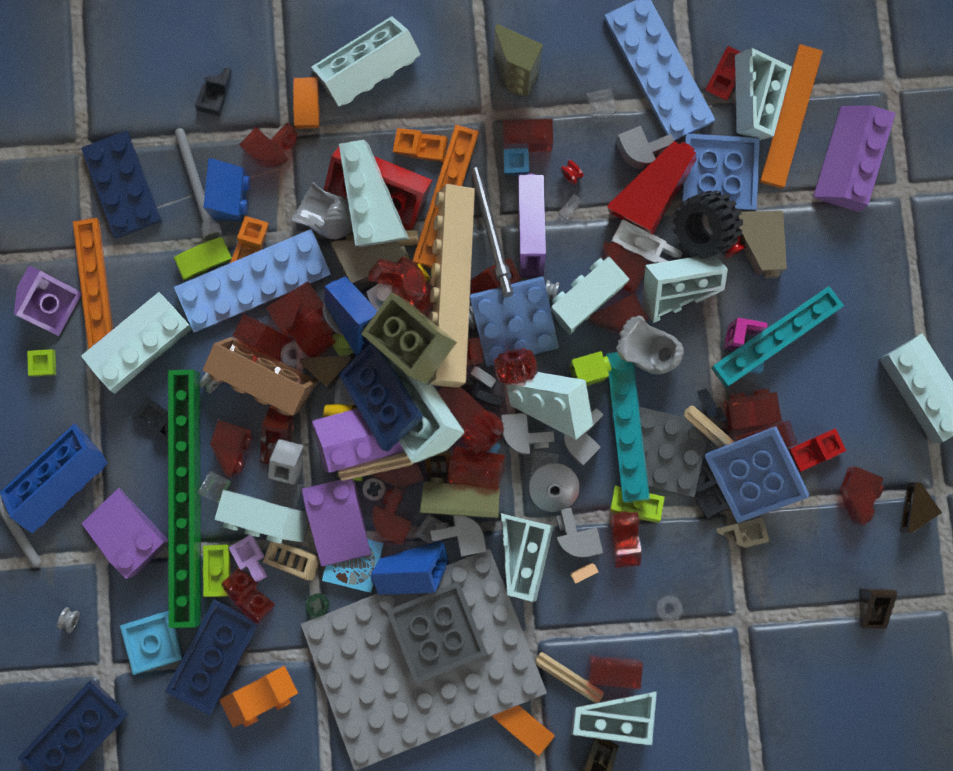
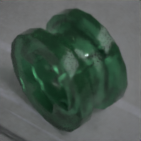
[305,593,330,617]

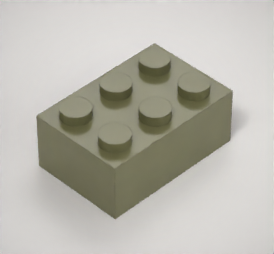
[361,292,457,384]

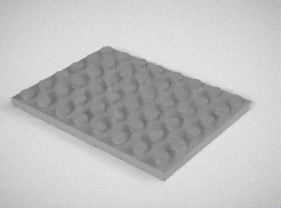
[301,549,547,771]

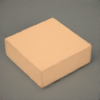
[570,563,598,583]

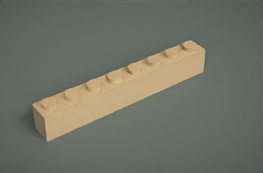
[429,184,475,388]

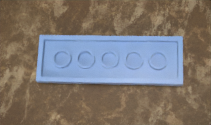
[604,0,715,142]
[174,229,331,333]

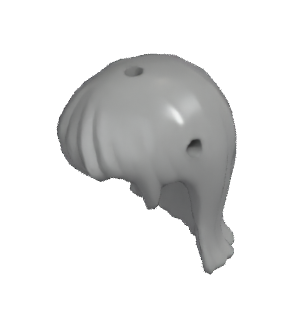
[291,182,353,239]
[616,316,684,375]

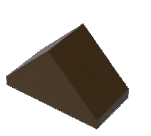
[300,356,353,390]
[425,447,452,481]
[900,482,942,533]
[859,588,898,629]
[579,738,619,771]

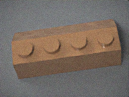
[202,337,318,416]

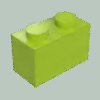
[569,351,611,387]

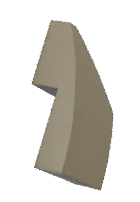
[717,517,770,548]

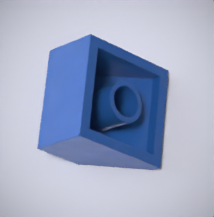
[203,158,251,222]

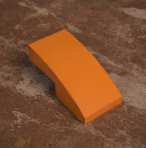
[293,77,320,129]
[393,128,448,162]
[230,216,269,263]

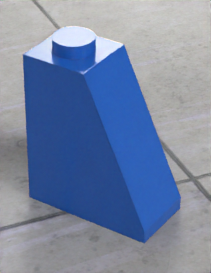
[325,276,377,357]
[371,541,449,595]

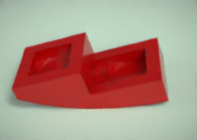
[705,46,741,101]
[788,428,846,472]

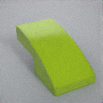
[174,237,232,281]

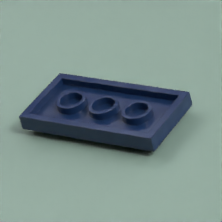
[81,130,162,239]
[339,343,423,452]
[165,599,260,716]
[18,679,129,771]

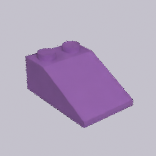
[302,479,371,566]
[81,488,168,579]

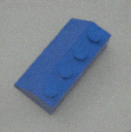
[0,423,108,533]

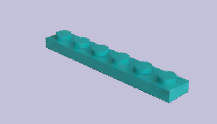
[711,286,844,388]
[606,352,650,503]

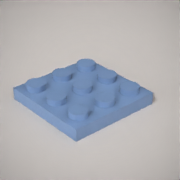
[681,134,760,212]
[470,276,559,367]
[705,426,809,523]

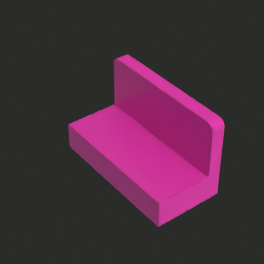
[724,318,768,351]

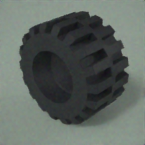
[673,190,743,258]

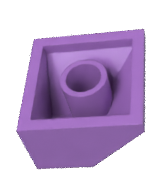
[14,265,82,336]

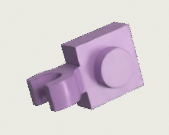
[228,535,268,582]

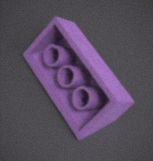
[813,105,896,212]
[311,408,404,473]

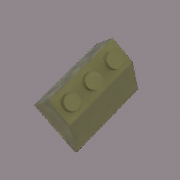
[494,24,543,97]
[420,478,500,518]

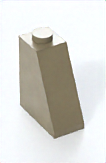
[738,211,787,278]
[331,240,409,291]

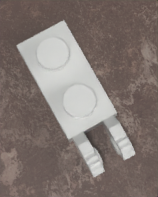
[611,220,683,264]

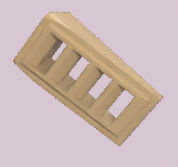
[263,541,320,580]

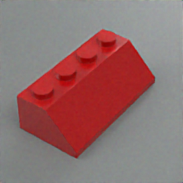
[323,147,432,231]

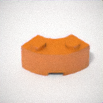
[219,665,298,728]

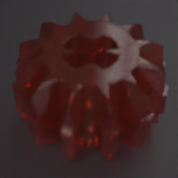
[494,348,538,385]
[462,410,505,454]

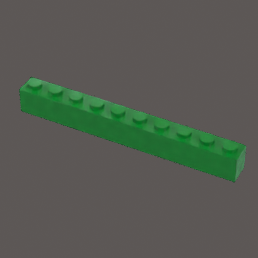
[168,370,201,628]

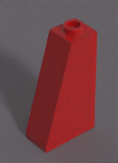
[607,141,697,235]

